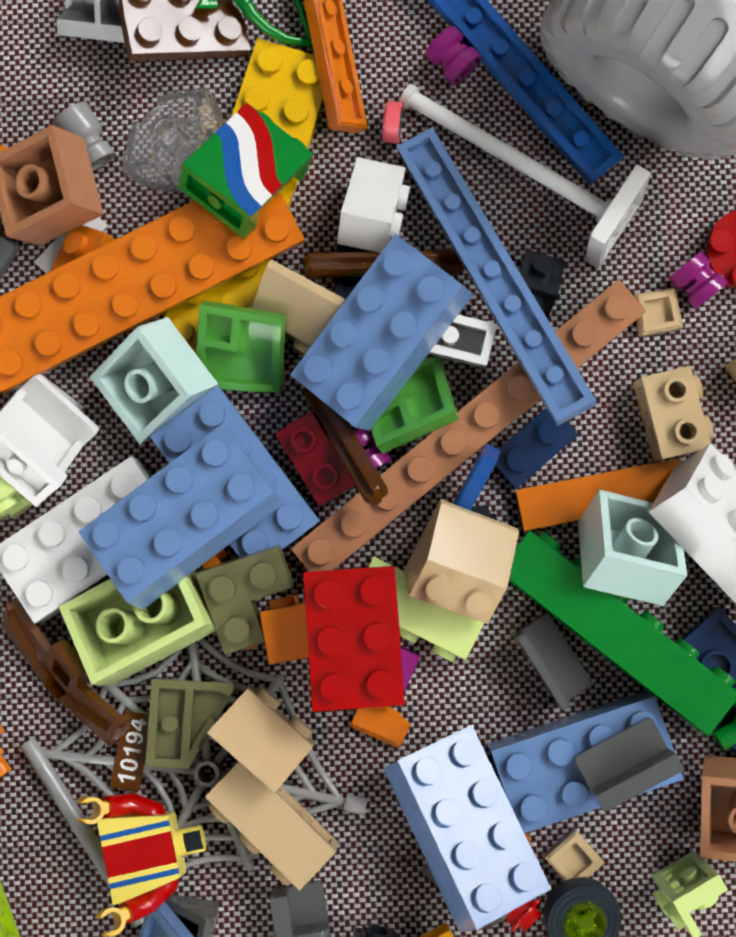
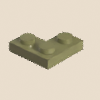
[196,544,294,655]

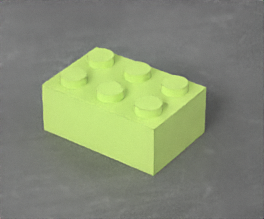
[59,570,216,686]

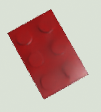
[303,566,405,712]

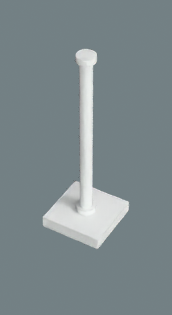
[399,83,651,269]

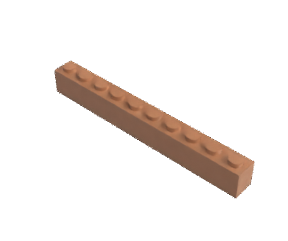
[291,279,646,572]

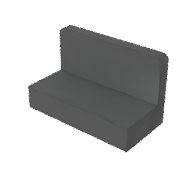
[511,612,594,710]
[574,717,685,812]

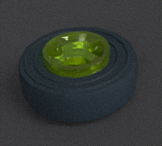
[543,877,621,937]

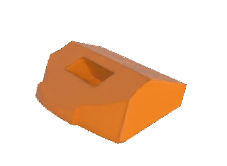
[350,706,411,749]

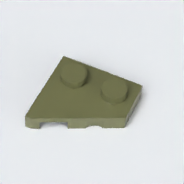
[145,678,236,769]

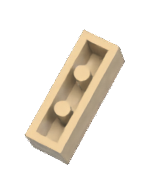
[205,761,339,891]

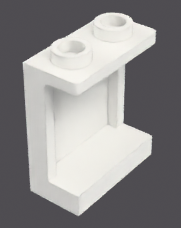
[0,374,99,507]

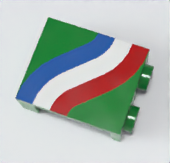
[178,103,313,239]

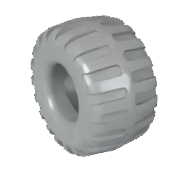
[540,0,736,160]

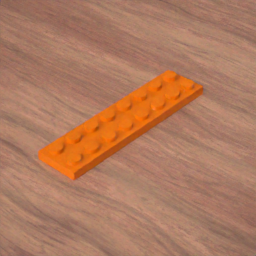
[0,191,305,393]

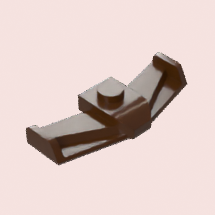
[1,598,133,746]

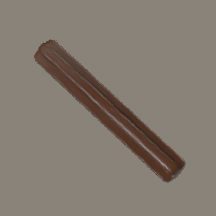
[303,250,464,278]
[303,387,388,505]

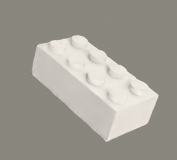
[648,443,736,603]
[0,456,151,624]

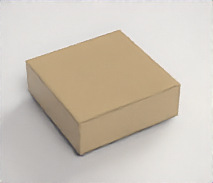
[634,288,683,337]
[543,827,605,881]

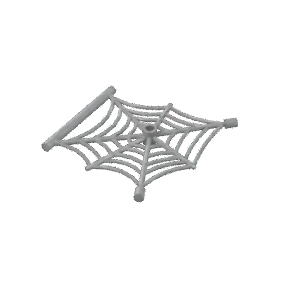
[20,638,368,928]

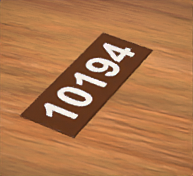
[110,710,149,792]

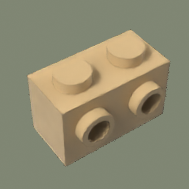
[633,365,714,462]

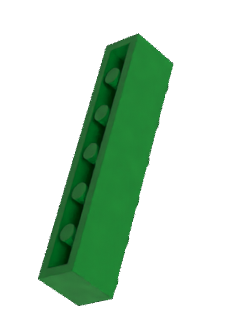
[509,531,736,736]

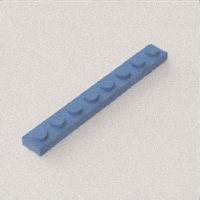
[396,127,596,426]

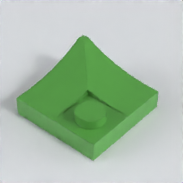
[196,300,287,392]
[371,357,459,453]

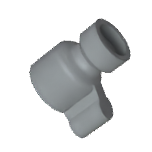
[52,102,116,171]

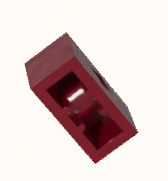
[275,411,356,507]

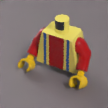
[77,793,206,937]

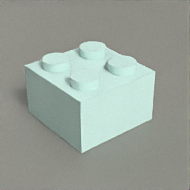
[90,317,218,444]
[578,489,687,606]

